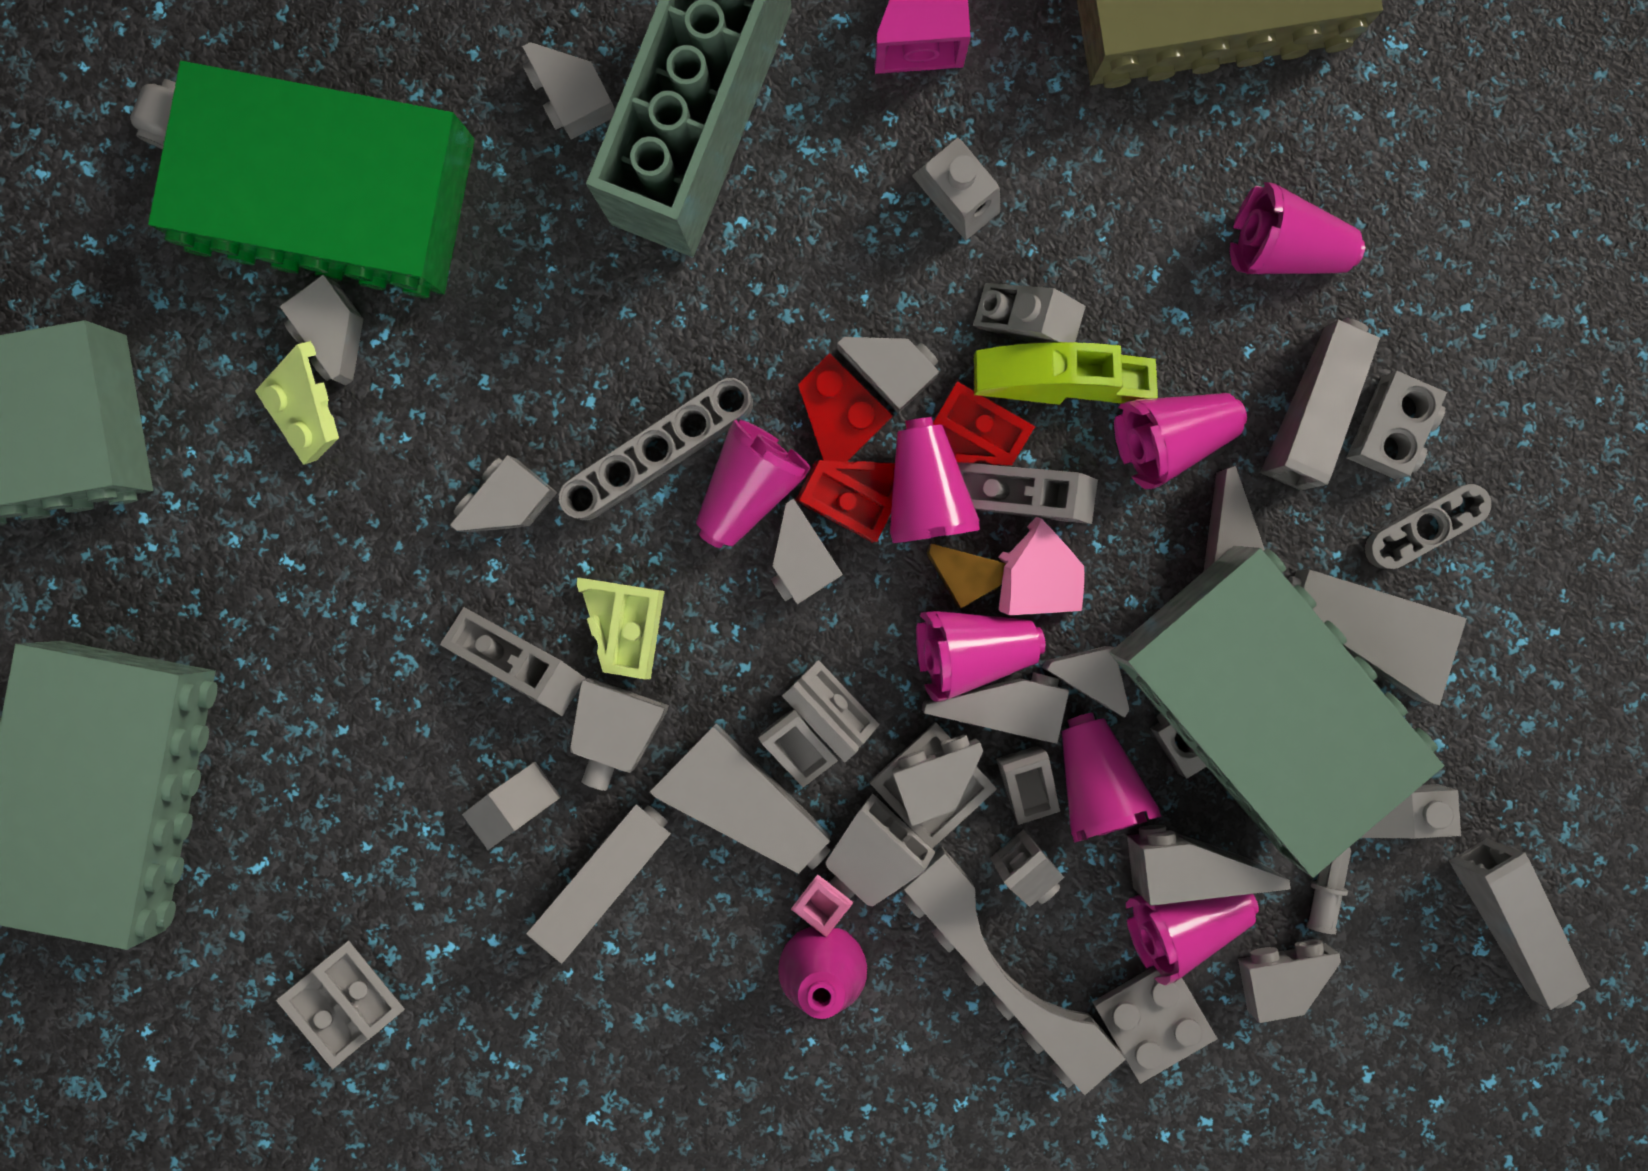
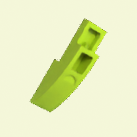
[974,342,1158,405]

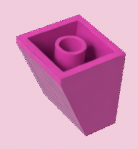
[875,0,971,74]

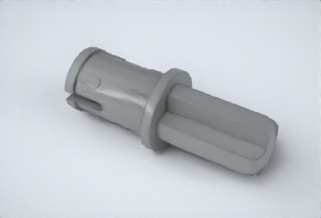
[1307,847,1351,934]

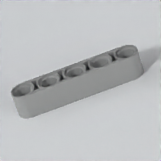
[559,378,753,520]

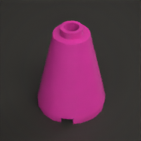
[1230,182,1365,274]
[1114,393,1247,489]
[890,417,980,543]
[696,420,811,548]
[916,611,1046,702]
[1062,713,1161,843]
[1126,894,1259,986]
[778,926,867,1019]

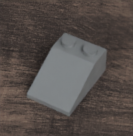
[1127,825,1291,906]

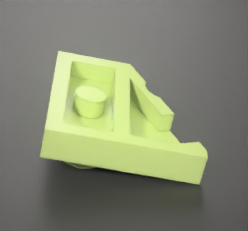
[255,341,339,465]
[577,578,664,680]

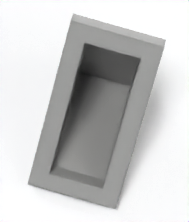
[1041,646,1129,718]
[758,708,838,787]
[996,745,1060,825]
[462,762,561,850]

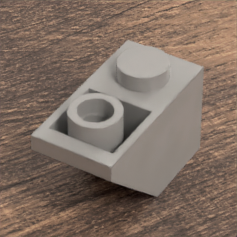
[522,42,615,139]
[280,275,363,385]
[973,283,1086,343]
[450,455,557,533]
[892,735,983,826]
[1238,939,1341,1023]

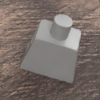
[912,138,1000,241]
[570,678,669,791]
[825,794,935,906]

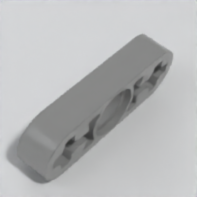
[1365,484,1491,569]

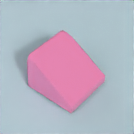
[791,874,853,937]

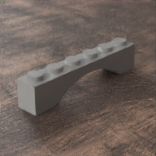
[902,847,1126,1095]

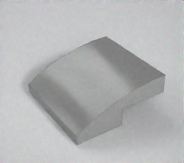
[276,941,405,1070]

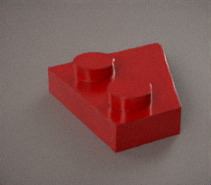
[798,353,893,462]
[933,381,1035,466]
[795,460,895,542]

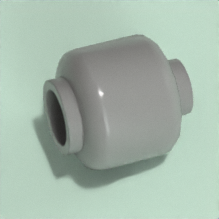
[130,79,176,149]

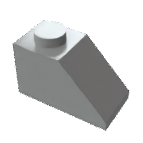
[837,337,939,414]
[771,498,843,604]

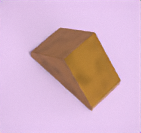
[927,544,1006,608]

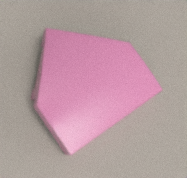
[998,517,1084,615]

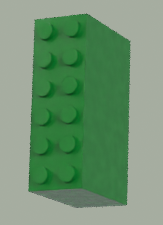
[148,60,475,298]

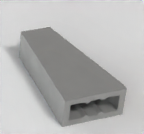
[1260,318,1380,491]
[1288,570,1467,705]
[650,723,830,874]
[526,805,671,964]
[1449,838,1590,1010]

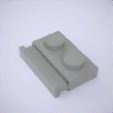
[782,660,880,763]

